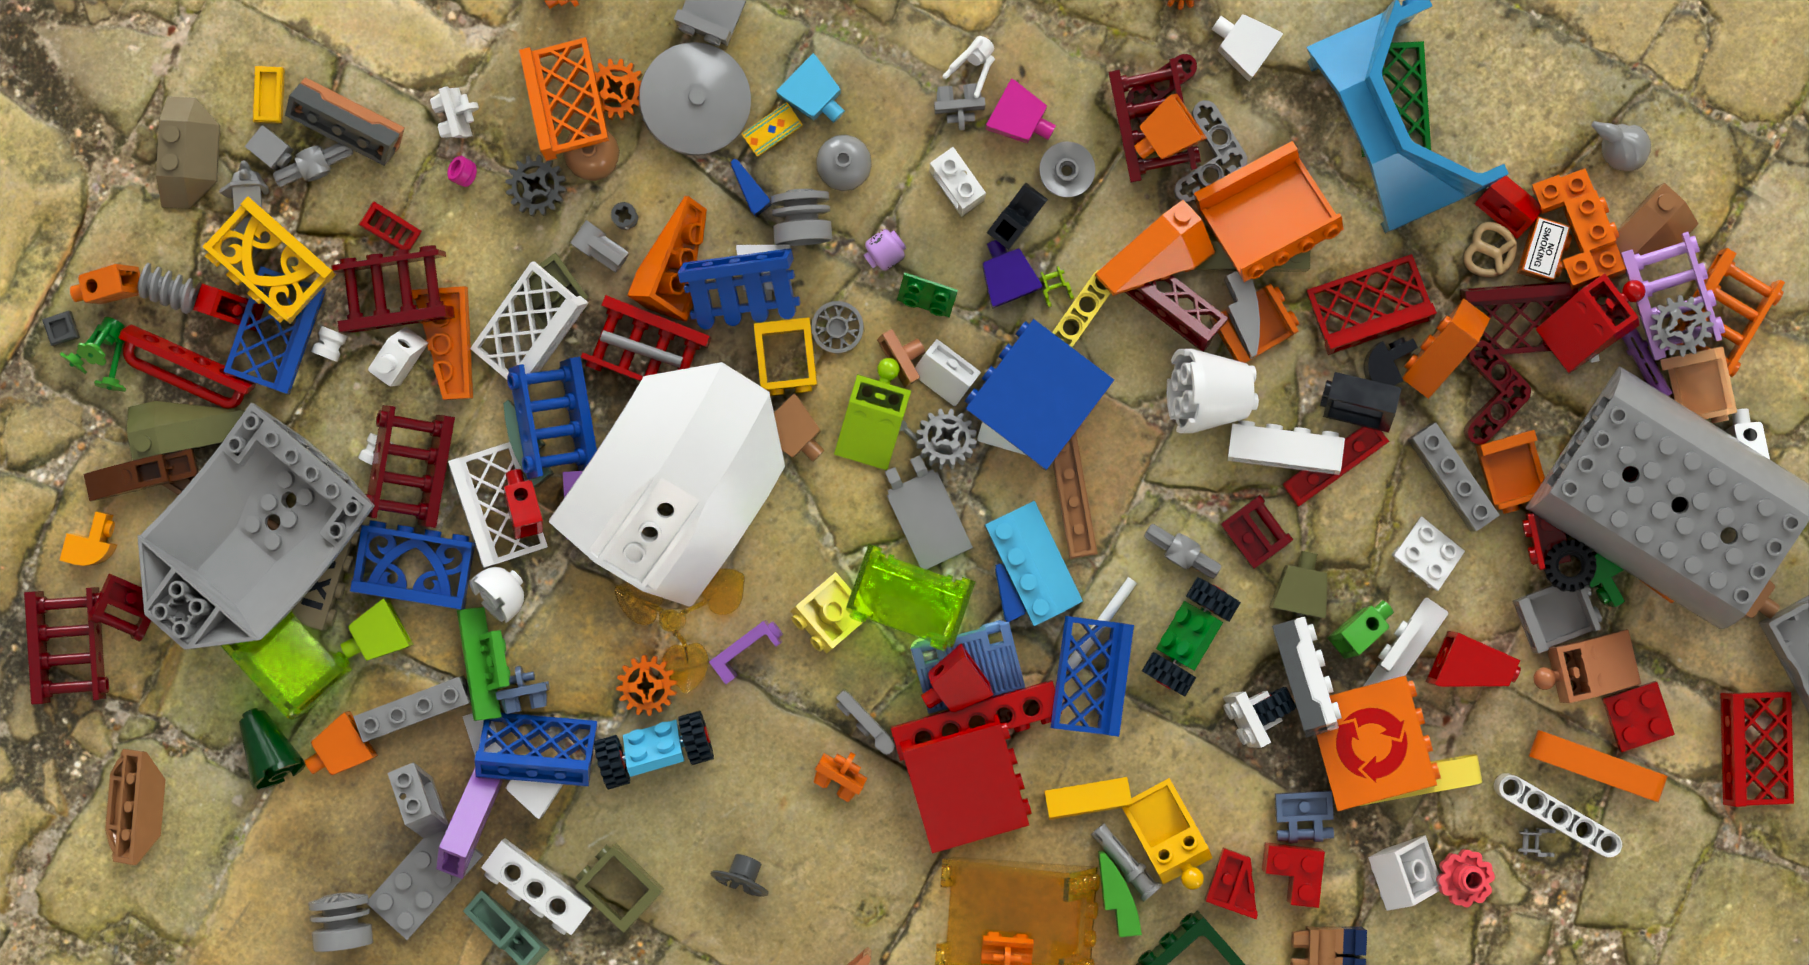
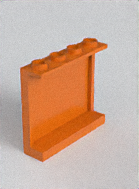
[1194,141,1344,282]

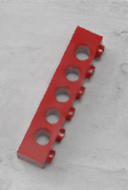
[891,680,1062,761]

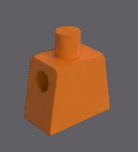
[1134,94,1207,159]
[70,264,140,304]
[304,711,378,775]

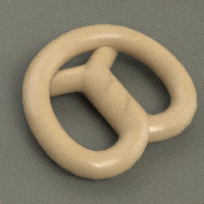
[1463,222,1517,278]

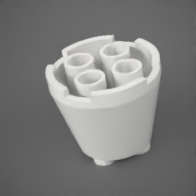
[1167,349,1259,433]

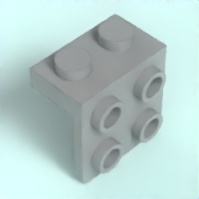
[674,0,747,46]

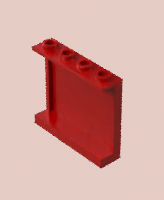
[900,714,1032,854]

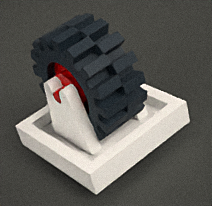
[1223,687,1297,748]

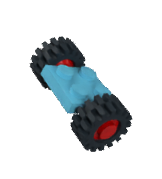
[594,711,714,790]

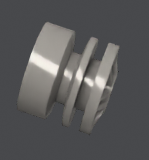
[771,189,833,246]
[308,892,373,952]

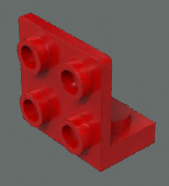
[1522,512,1571,570]

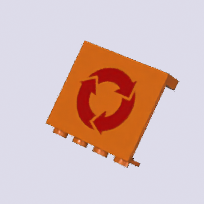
[1316,675,1441,812]

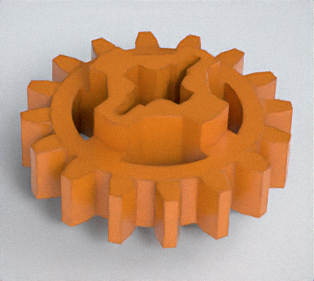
[586,59,643,120]
[616,655,678,716]

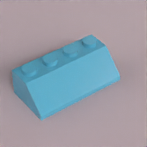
[984,501,1083,626]

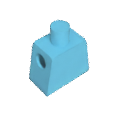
[776,53,845,123]

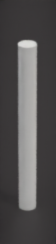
[1068,577,1137,669]

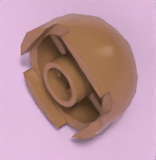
[563,124,620,181]

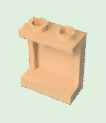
[1660,347,1737,423]

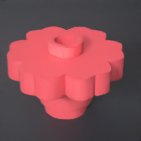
[1436,849,1495,907]

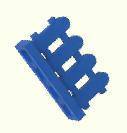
[678,248,801,330]

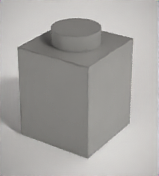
[245,125,294,171]

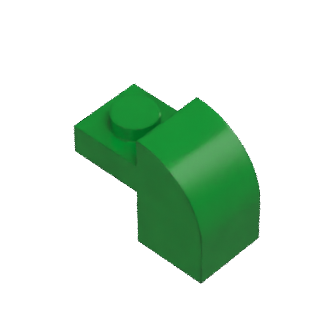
[1589,551,1625,607]

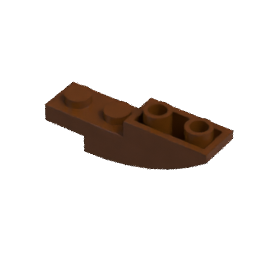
[83,448,199,502]

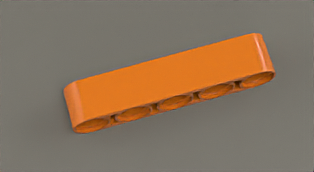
[1529,730,1668,803]

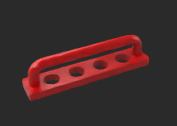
[119,324,256,409]

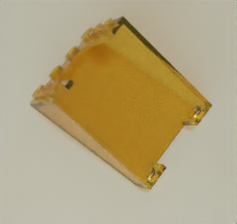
[935,857,1100,965]

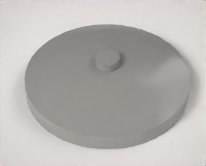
[639,42,751,155]

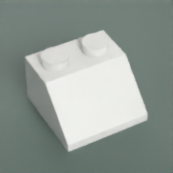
[1368,835,1439,911]

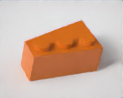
[1402,298,1490,399]

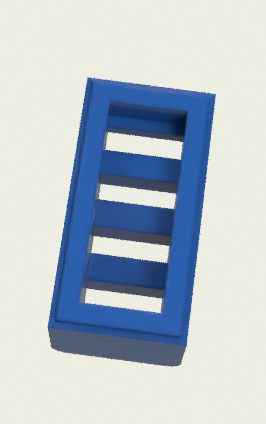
[731,159,772,218]
[995,563,1026,622]

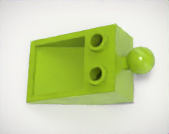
[834,358,911,470]

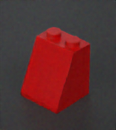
[1425,631,1521,687]

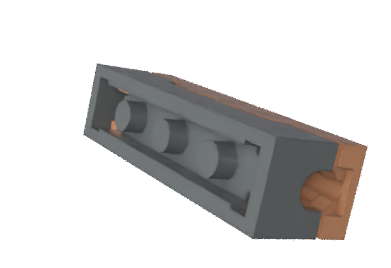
[285,77,405,166]

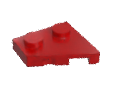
[1205,847,1258,920]

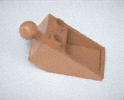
[1533,629,1641,703]

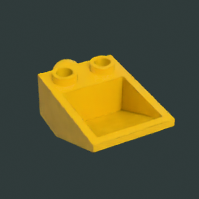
[1122,778,1212,890]

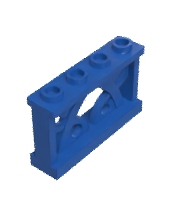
[350,520,475,609]

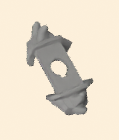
[219,160,270,258]

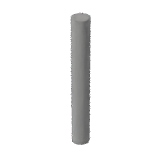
[600,330,683,368]

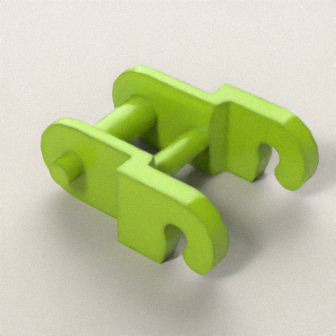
[1038,266,1074,308]

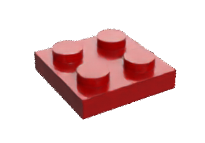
[1602,681,1675,752]

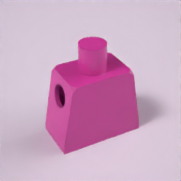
[985,78,1056,144]

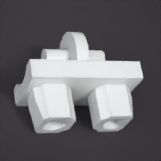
[430,86,479,138]

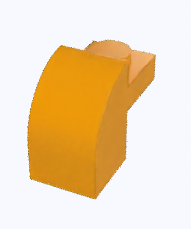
[59,512,118,566]

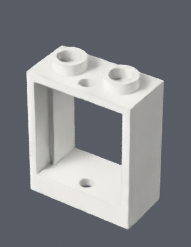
[929,147,986,217]

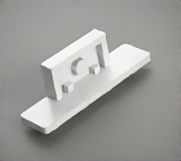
[1363,598,1448,687]

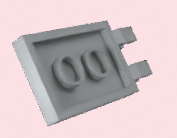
[885,455,973,571]

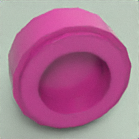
[447,155,477,187]

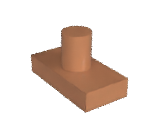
[877,329,925,388]

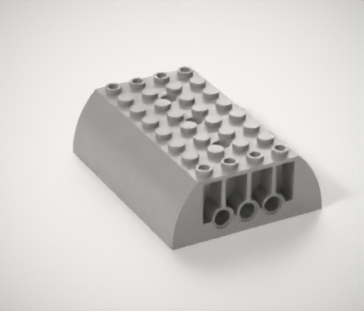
[1525,366,1809,629]

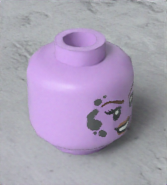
[864,229,906,271]

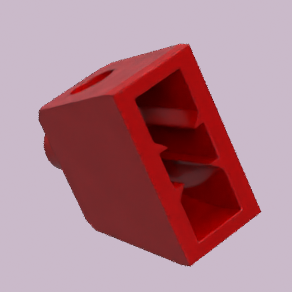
[504,469,543,540]
[921,644,994,712]

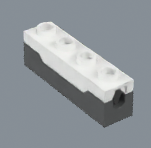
[1272,616,1342,738]

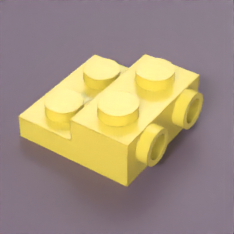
[790,572,872,654]

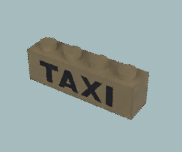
[290,527,361,630]

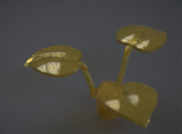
[614,568,745,694]

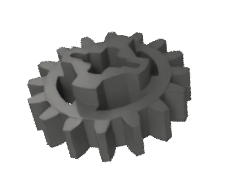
[505,155,567,217]

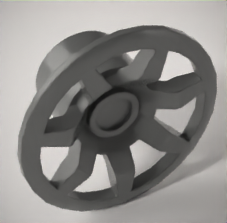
[710,854,769,897]

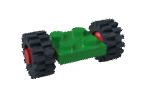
[1142,577,1241,697]

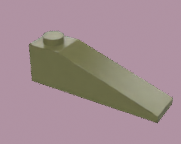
[127,401,245,461]

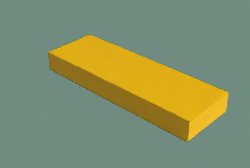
[1044,777,1132,820]

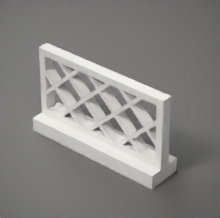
[470,261,588,387]
[448,442,548,569]

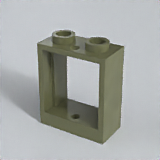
[575,843,664,933]

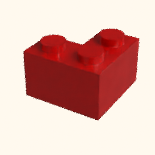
[1262,842,1325,908]

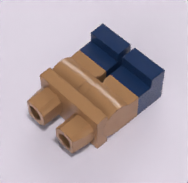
[1290,926,1367,965]

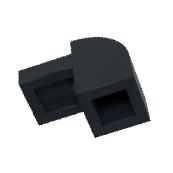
[987,183,1048,250]
[1364,337,1418,386]

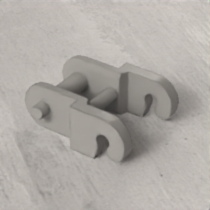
[1518,828,1556,857]

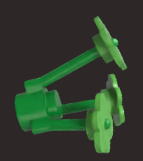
[60,317,126,392]

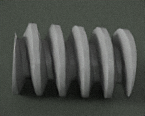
[138,263,202,314]

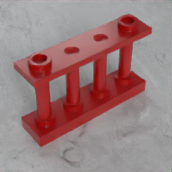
[581,295,711,382]

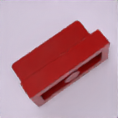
[1474,176,1541,239]

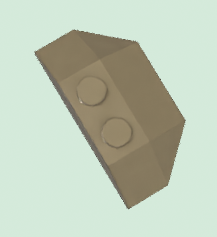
[156,96,220,209]

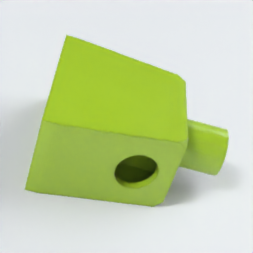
[340,598,414,661]

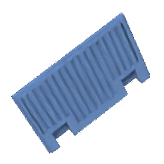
[911,620,1025,714]

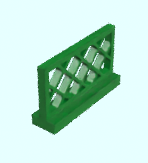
[1361,41,1431,157]

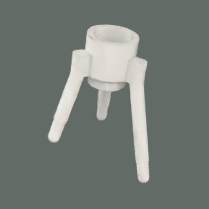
[942,36,995,98]

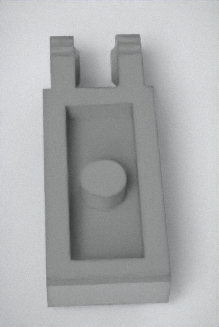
[836,689,895,755]

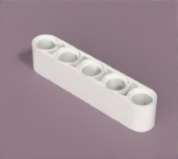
[1494,773,1622,857]

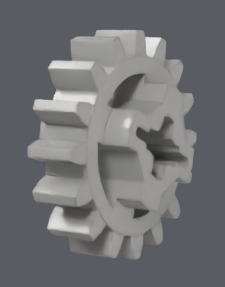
[1649,295,1714,357]
[916,409,977,470]

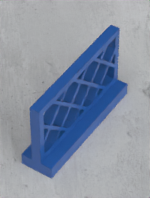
[223,266,327,394]
[1050,616,1134,737]
[474,713,597,786]

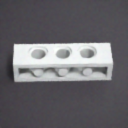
[481,838,594,935]

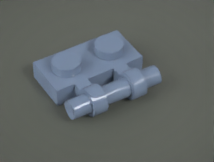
[1275,791,1334,844]

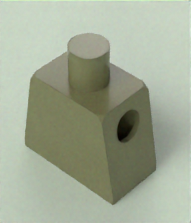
[1270,551,1327,618]

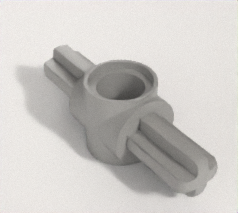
[273,143,353,187]
[1144,524,1221,578]

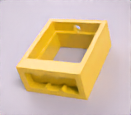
[754,317,818,396]

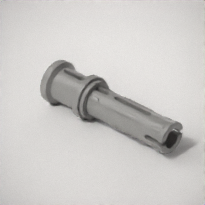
[1091,823,1162,902]

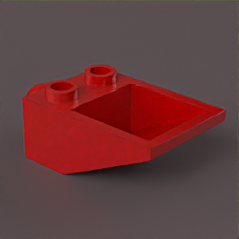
[1536,273,1646,374]

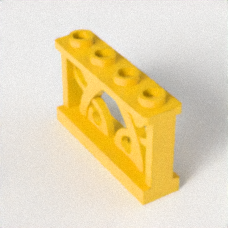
[202,196,336,324]

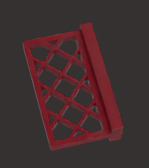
[1460,281,1578,357]

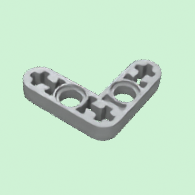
[1174,100,1247,203]

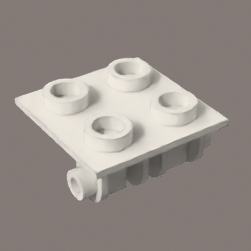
[1392,516,1465,591]

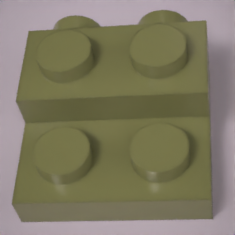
[510,252,591,329]

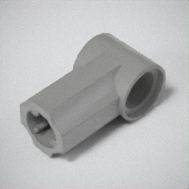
[570,220,629,273]

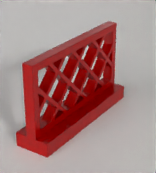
[1306,254,1437,355]
[1720,691,1794,807]

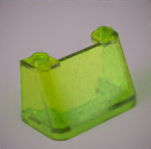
[846,544,976,651]
[220,611,352,720]

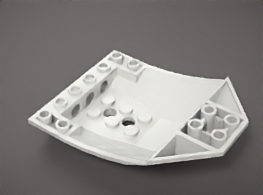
[549,362,785,607]

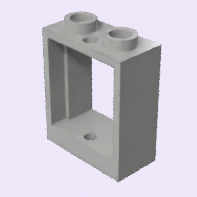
[388,762,449,838]

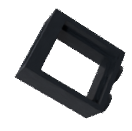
[1320,372,1402,433]

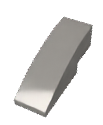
[1224,271,1260,359]

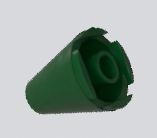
[239,708,306,790]

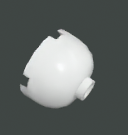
[469,567,524,623]

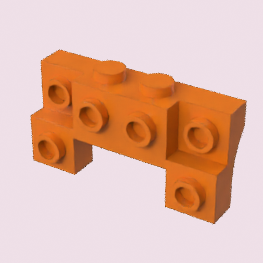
[1532,168,1626,290]

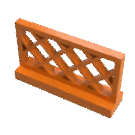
[519,37,609,161]

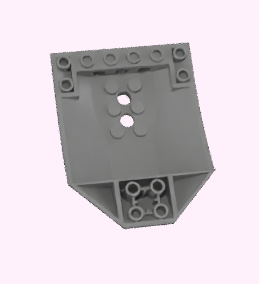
[137,403,375,650]

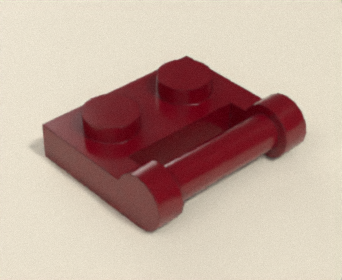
[1220,494,1294,569]
[88,574,151,642]

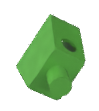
[1327,600,1394,659]

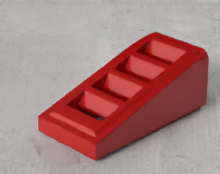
[358,201,422,250]

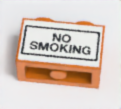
[1517,217,1572,283]

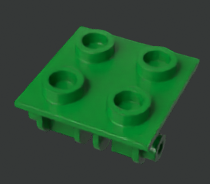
[897,272,958,318]

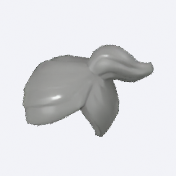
[1591,121,1651,171]

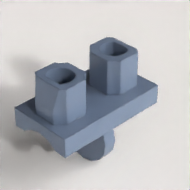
[496,666,550,714]

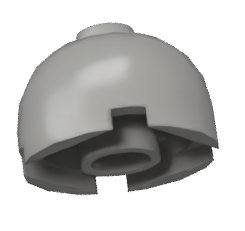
[816,135,872,191]

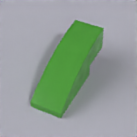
[1098,851,1142,937]

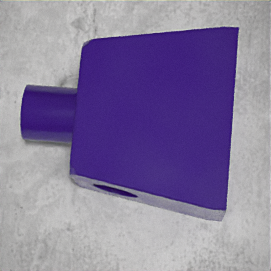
[982,240,1042,309]

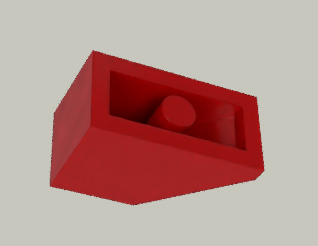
[193,283,265,331]

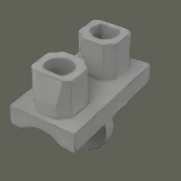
[934,83,985,130]

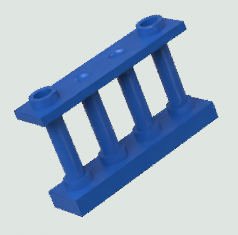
[507,357,597,479]

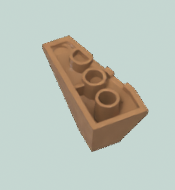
[1610,183,1699,282]

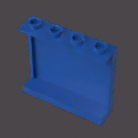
[965,319,1114,471]

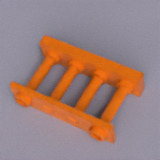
[1669,248,1785,377]

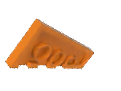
[412,286,473,400]

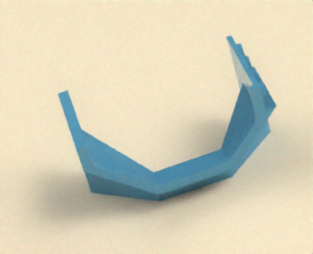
[1306,0,1509,233]

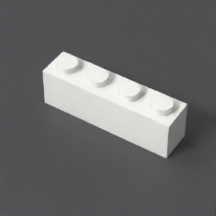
[1227,420,1345,475]

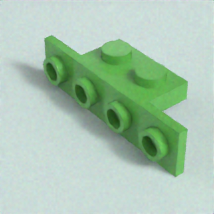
[457,607,510,721]

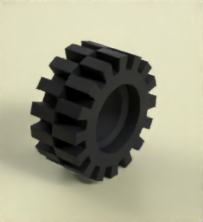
[1544,540,1597,592]

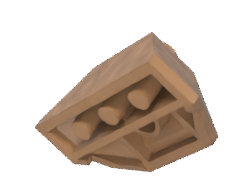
[105,749,166,865]

